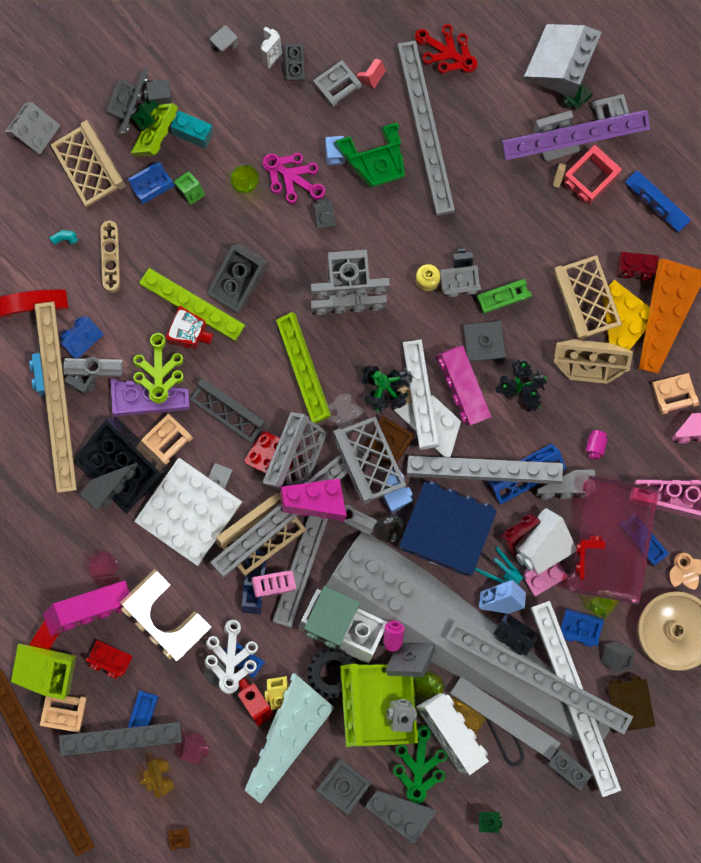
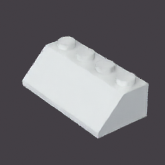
[298,589,388,664]
[416,694,489,775]

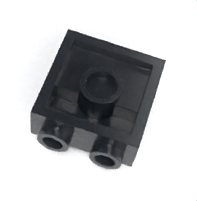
[493,614,539,656]

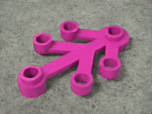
[262,153,325,204]

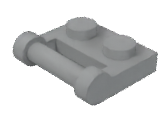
[313,60,362,108]
[591,94,630,120]

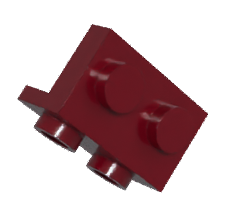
[501,514,541,556]

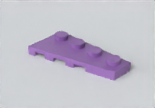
[111,379,190,417]

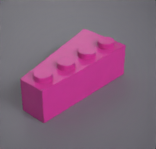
[435,346,491,425]
[43,581,130,636]

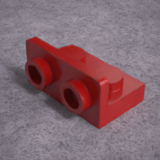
[85,640,133,680]

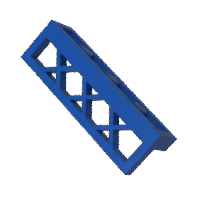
[486,444,566,505]

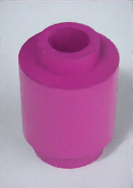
[585,430,608,460]
[383,621,404,651]

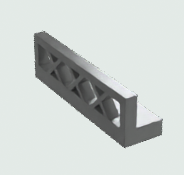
[189,378,265,444]

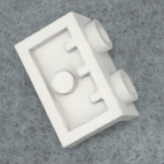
[261,27,282,69]

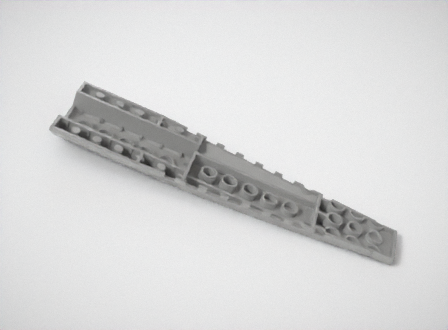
[326,532,611,742]

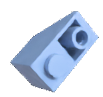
[382,468,413,514]
[479,580,526,614]

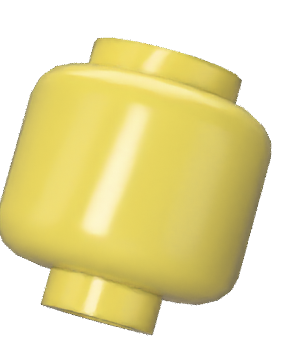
[416,264,440,291]

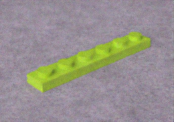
[139,268,245,342]
[276,312,331,424]

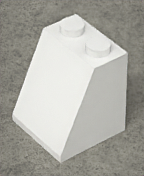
[515,508,577,574]

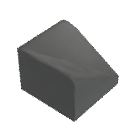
[203,659,226,687]

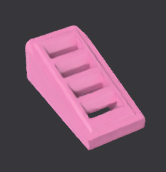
[252,571,296,597]

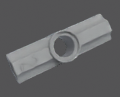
[63,357,123,378]
[341,504,377,536]

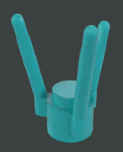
[474,547,523,585]

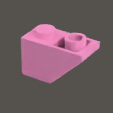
[672,413,701,444]

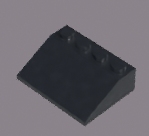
[74,416,170,514]

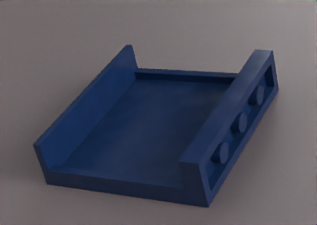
[398,481,497,578]

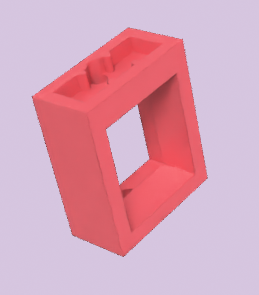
[562,145,622,205]

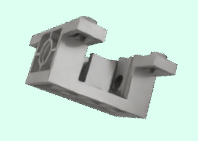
[311,250,390,315]

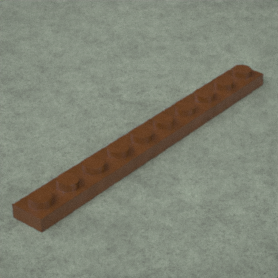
[0,669,96,857]

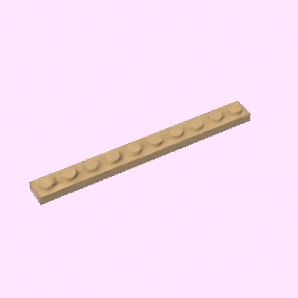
[35,302,77,493]

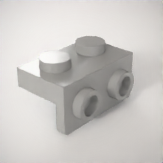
[440,265,481,297]

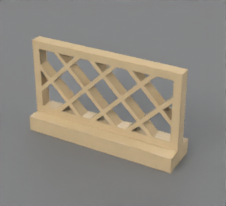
[51,120,126,207]
[554,255,622,340]
[215,492,306,577]

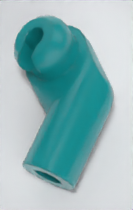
[49,230,78,245]

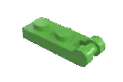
[477,279,532,314]

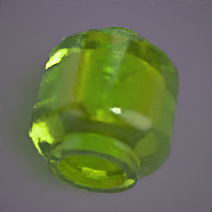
[414,670,444,699]

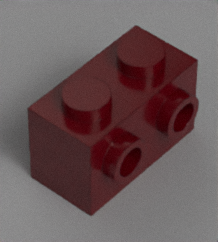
[616,252,659,281]

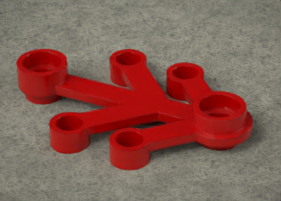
[414,24,478,74]

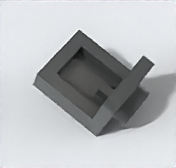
[313,198,336,228]

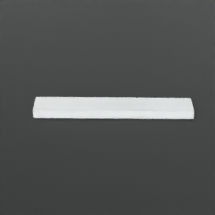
[403,339,439,450]

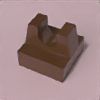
[168,827,191,851]

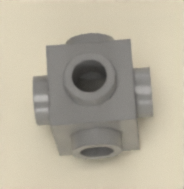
[386,699,417,732]

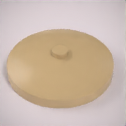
[637,592,701,671]

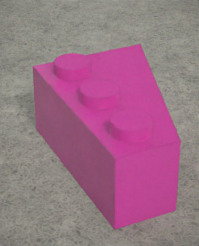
[280,479,347,522]

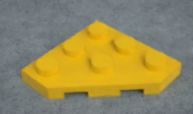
[602,280,650,350]

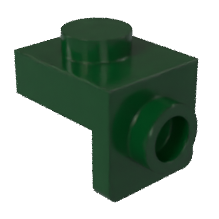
[562,82,593,110]
[131,100,158,131]
[479,812,503,833]

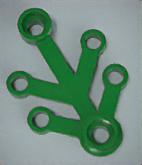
[393,725,447,804]

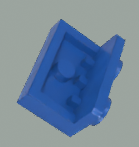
[128,161,175,204]
[59,316,104,359]
[560,608,604,647]

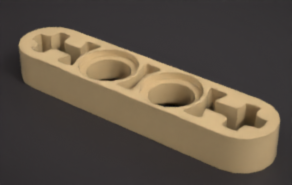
[101,221,120,293]

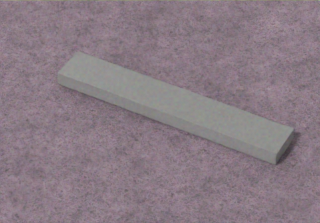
[272,515,328,628]
[450,677,561,760]

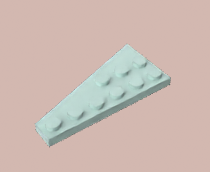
[244,673,335,803]

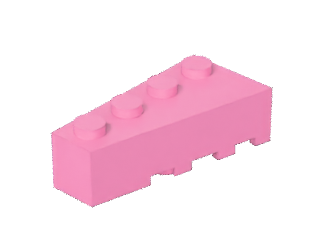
[628,480,701,521]

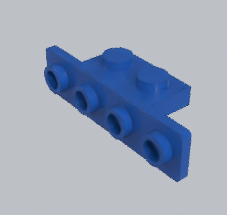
[625,170,691,233]

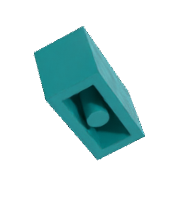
[170,110,213,149]

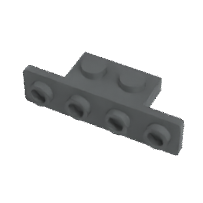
[106,67,149,138]

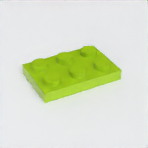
[131,103,178,157]

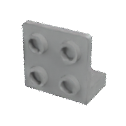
[4,102,60,154]
[534,111,580,162]

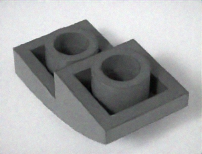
[285,44,305,80]

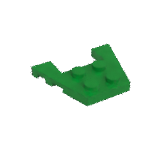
[333,122,405,188]

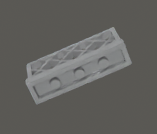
[263,412,328,491]
[332,417,406,506]

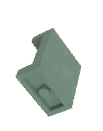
[304,586,360,649]

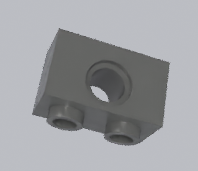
[545,749,592,791]

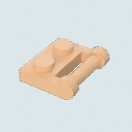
[652,373,699,415]
[141,413,193,465]
[40,696,87,733]

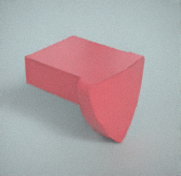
[356,58,386,89]

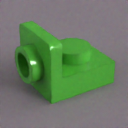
[174,171,205,205]

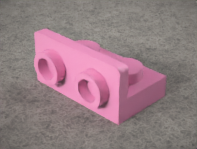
[523,562,568,597]

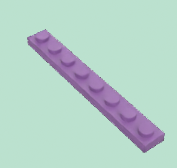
[502,110,650,160]

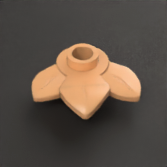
[669,553,701,590]

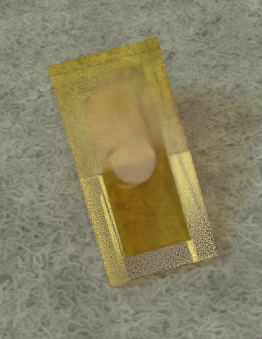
[451,697,486,735]

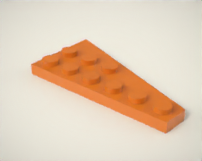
[639,258,701,373]

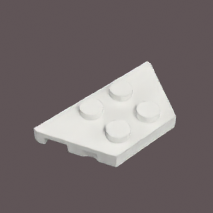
[394,396,461,458]

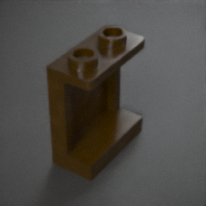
[605,676,655,733]

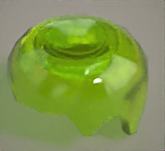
[231,164,259,193]

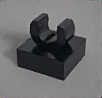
[453,247,473,268]

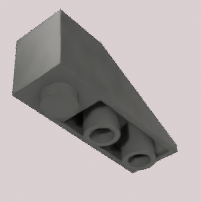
[80,463,138,510]

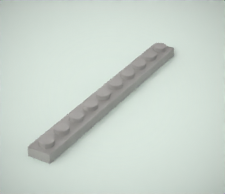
[398,40,455,216]
[210,443,369,578]
[446,622,633,734]

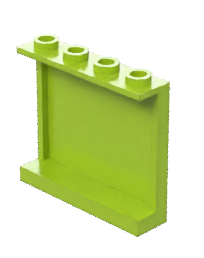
[341,664,418,747]

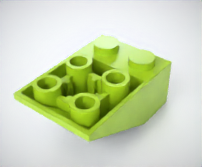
[11,644,76,700]

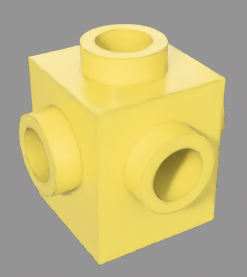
[265,676,289,710]

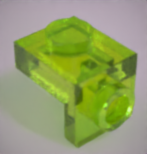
[590,588,620,619]

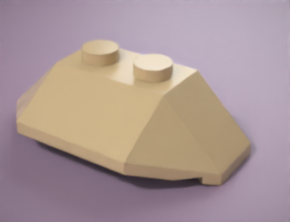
[554,339,633,384]

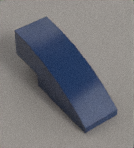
[242,551,267,614]

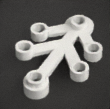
[205,620,258,694]

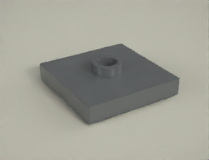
[463,321,506,362]
[386,643,436,677]
[316,759,371,816]

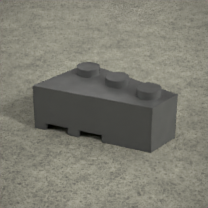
[364,791,437,844]

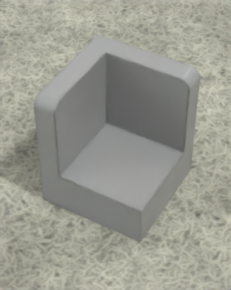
[209,25,239,52]

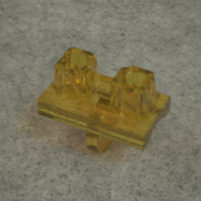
[139,759,174,798]

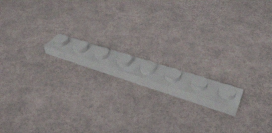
[407,456,563,484]

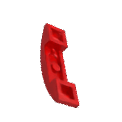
[0,290,69,318]

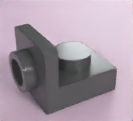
[64,374,96,397]

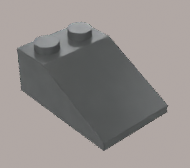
[207,244,271,313]

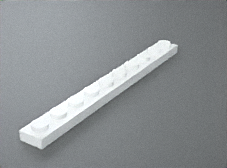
[530,601,621,797]

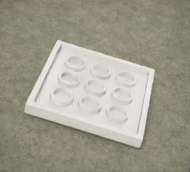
[134,458,243,566]

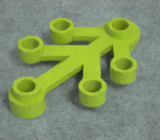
[133,333,184,404]

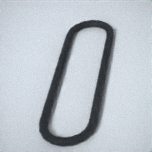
[486,718,524,766]

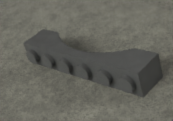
[59,722,183,757]

